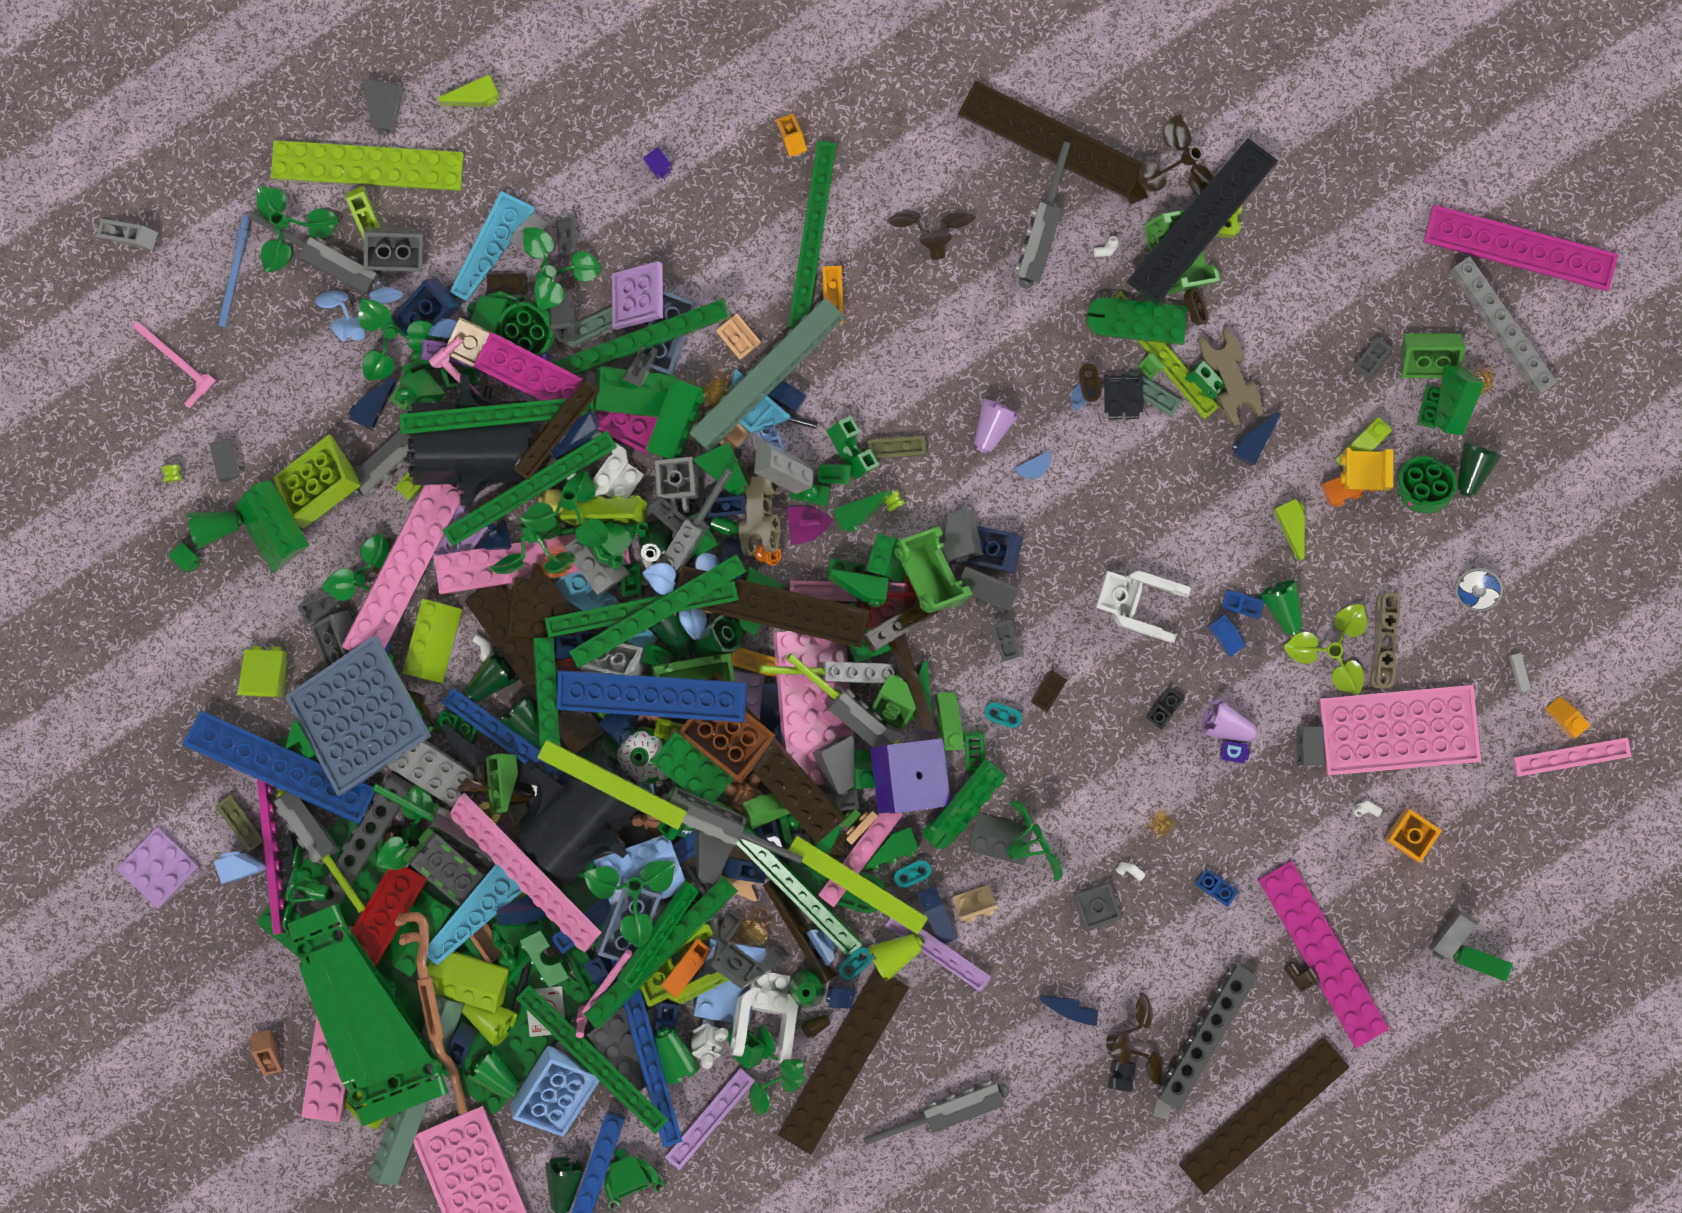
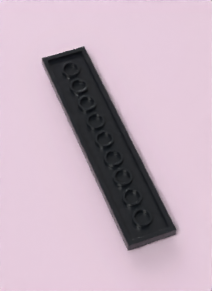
[1127,138,1278,306]

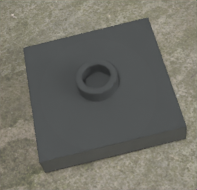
[1073,882,1122,931]

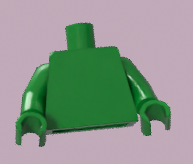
[467,291,527,335]
[395,368,445,408]
[590,521,648,570]
[491,915,551,959]
[604,1149,665,1210]

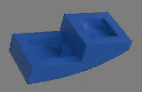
[1222,590,1265,620]

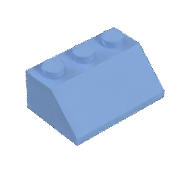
[214,851,266,884]

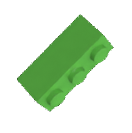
[1401,334,1465,378]
[870,674,916,731]

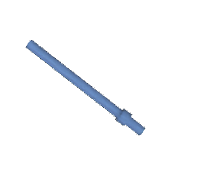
[218,215,250,328]

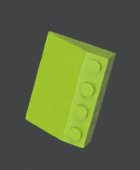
[273,434,361,528]

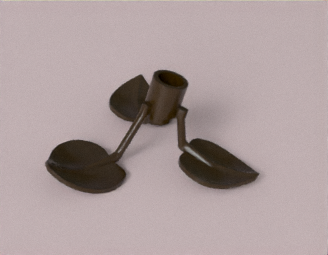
[1138,115,1214,195]
[887,210,976,260]
[447,764,534,812]
[1106,993,1163,1085]

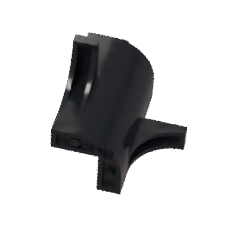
[406,375,532,513]
[511,744,640,886]

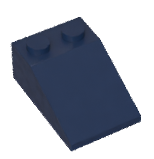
[391,278,461,335]
[962,526,1023,574]

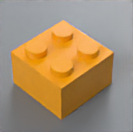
[1384,808,1442,863]

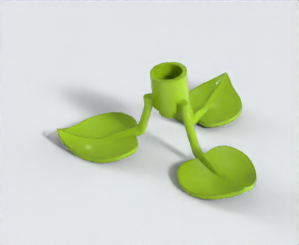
[1284,604,1367,695]

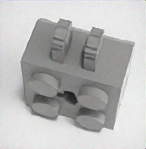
[655,457,700,513]

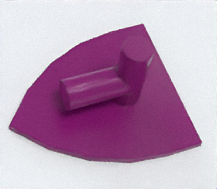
[786,506,833,545]

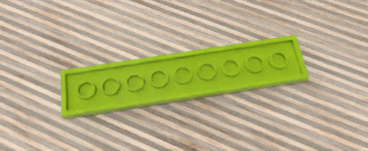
[271,140,464,191]

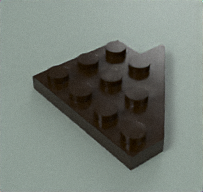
[507,563,576,639]

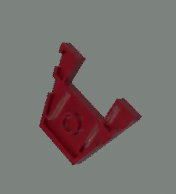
[852,572,917,630]

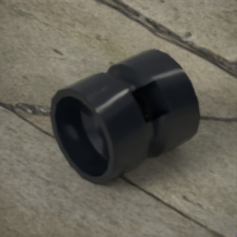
[1107,1060,1136,1092]

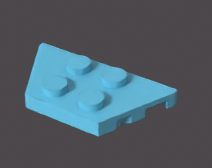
[728,369,791,434]

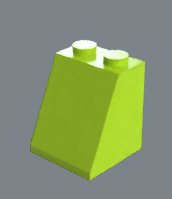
[238,646,287,697]

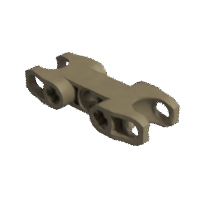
[1198,328,1263,427]
[739,461,780,556]
[1370,592,1400,689]

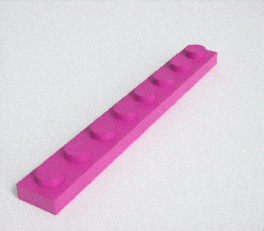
[257,780,285,935]

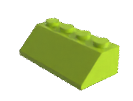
[560,495,647,526]
[403,599,463,683]
[427,951,509,1013]

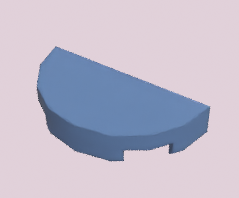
[428,318,457,338]
[1071,383,1104,412]
[1014,451,1050,479]
[807,929,836,966]

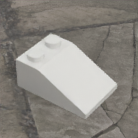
[576,643,648,675]

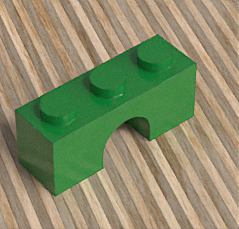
[826,416,880,480]
[520,922,571,987]

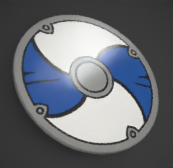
[1456,568,1503,611]

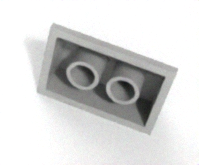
[754,438,813,494]
[564,539,629,597]

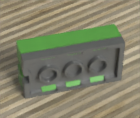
[402,828,485,907]

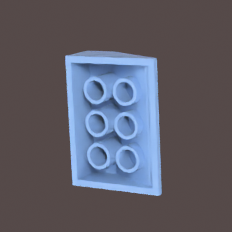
[594,835,686,905]
[693,937,766,1025]
[510,1046,599,1137]

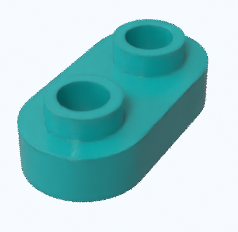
[984,702,1022,728]
[894,860,931,888]
[839,947,873,980]

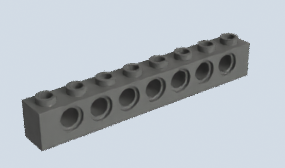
[310,773,414,911]
[1156,964,1258,1111]

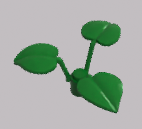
[256,186,339,272]
[523,227,601,311]
[358,299,439,381]
[520,470,608,547]
[489,518,576,574]
[321,533,390,601]
[376,784,463,870]
[1006,801,1063,882]
[283,844,329,933]
[585,860,675,947]
[749,1024,806,1115]

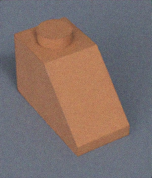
[251,1030,283,1076]

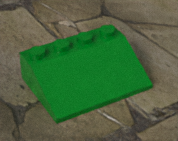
[234,480,310,573]

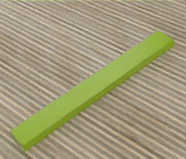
[1113,291,1219,420]
[537,740,688,830]
[788,835,928,934]

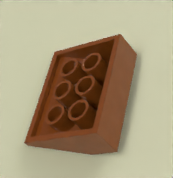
[678,712,776,784]

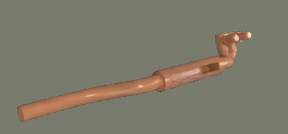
[395,912,468,1114]

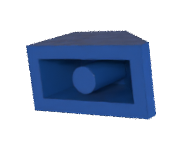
[1207,614,1245,657]

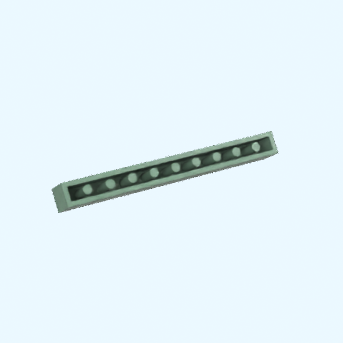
[689,298,844,452]
[368,994,465,1185]

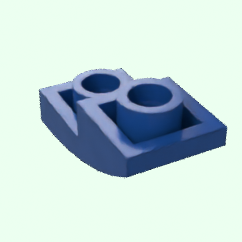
[1195,869,1239,907]

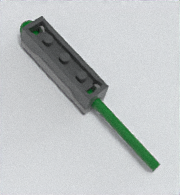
[372,783,496,869]

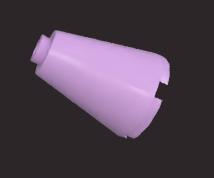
[974,398,1019,453]
[1200,699,1257,743]

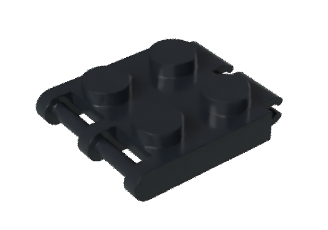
[1104,374,1143,420]

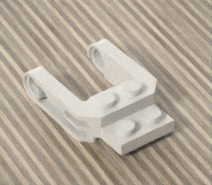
[547,431,645,499]
[1095,571,1191,643]
[730,972,798,1064]

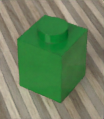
[168,542,202,573]

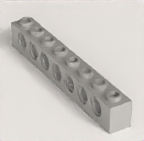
[1449,257,1557,396]

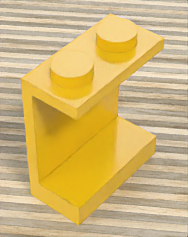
[1340,448,1393,491]

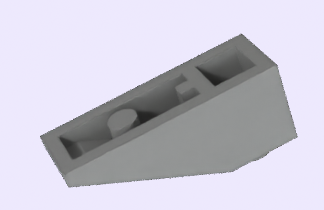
[96,219,158,250]

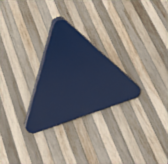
[474,520,512,550]

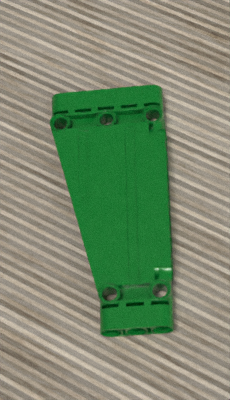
[287,904,449,1127]

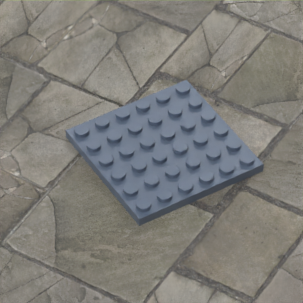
[285,636,431,796]

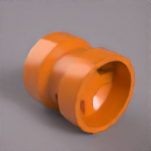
[755,543,781,566]

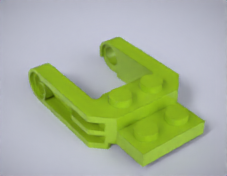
[641,924,729,1007]

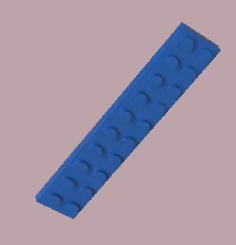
[557,670,747,722]
[182,710,376,825]

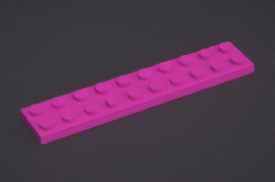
[1423,205,1618,292]
[473,332,658,454]
[1258,861,1389,1048]

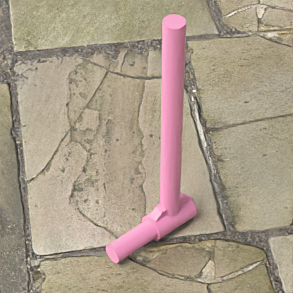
[133,321,216,408]
[429,337,483,397]
[576,950,633,1038]

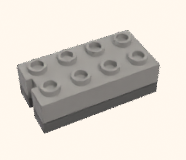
[388,740,475,807]

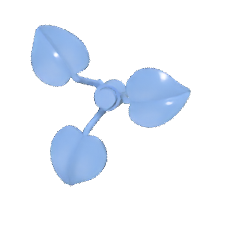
[315,287,404,342]
[642,553,721,640]

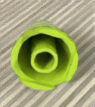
[868,934,924,981]
[462,1003,517,1046]

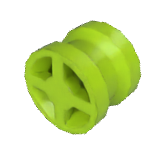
[161,465,182,483]
[885,490,905,512]

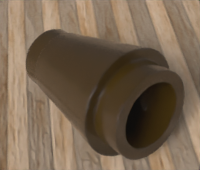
[801,1014,831,1039]

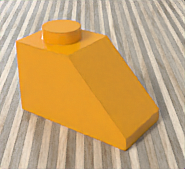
[776,113,807,157]
[1545,696,1591,738]

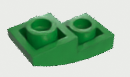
[1416,385,1441,429]
[435,710,478,742]

